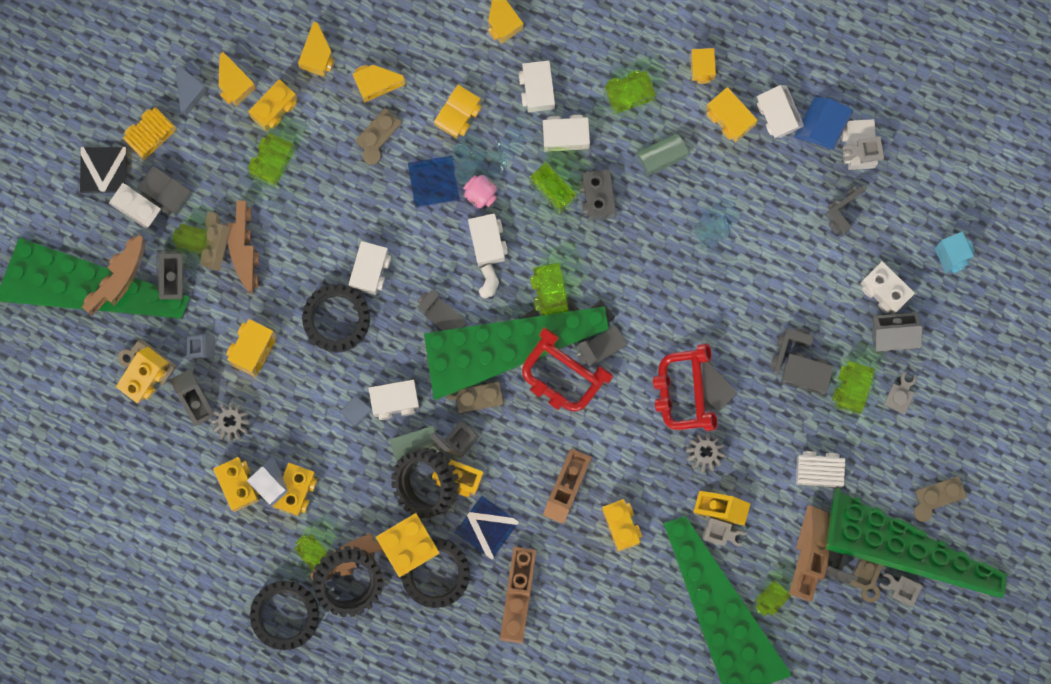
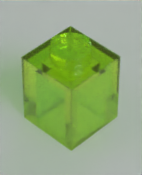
[172,224,207,255]
[294,534,327,571]
[754,580,791,617]

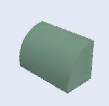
[636,134,689,177]
[390,426,440,462]

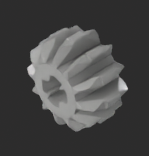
[211,403,251,442]
[686,433,725,473]

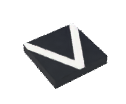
[80,147,127,193]

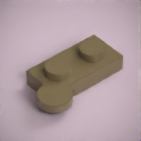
[355,108,402,165]
[200,212,230,271]
[914,476,967,522]

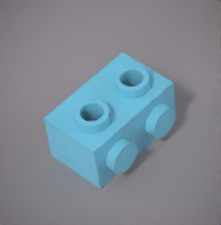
[935,231,974,274]

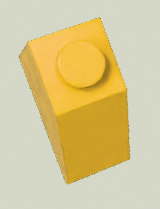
[487,0,523,44]
[298,22,335,77]
[219,52,256,107]
[353,65,406,103]
[693,491,750,526]

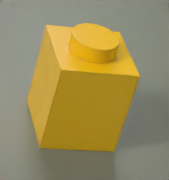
[690,48,716,84]

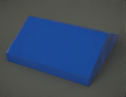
[795,97,853,150]

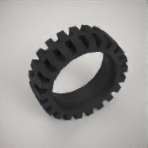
[302,284,370,353]
[391,448,459,519]
[401,539,470,608]
[312,546,383,617]
[250,581,319,650]

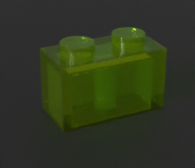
[604,70,656,115]
[248,133,295,188]
[529,162,577,215]
[530,263,569,316]
[831,361,875,415]

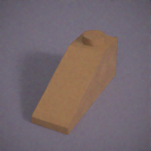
[543,449,592,524]

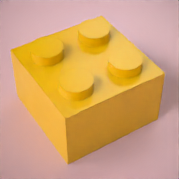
[226,319,277,378]
[376,513,440,577]

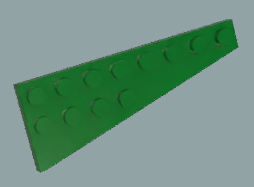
[0,238,190,319]
[424,307,608,401]
[825,488,1007,598]
[663,516,791,684]

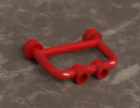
[522,327,614,412]
[653,343,718,431]

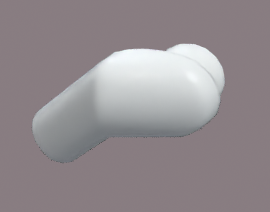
[479,264,499,298]

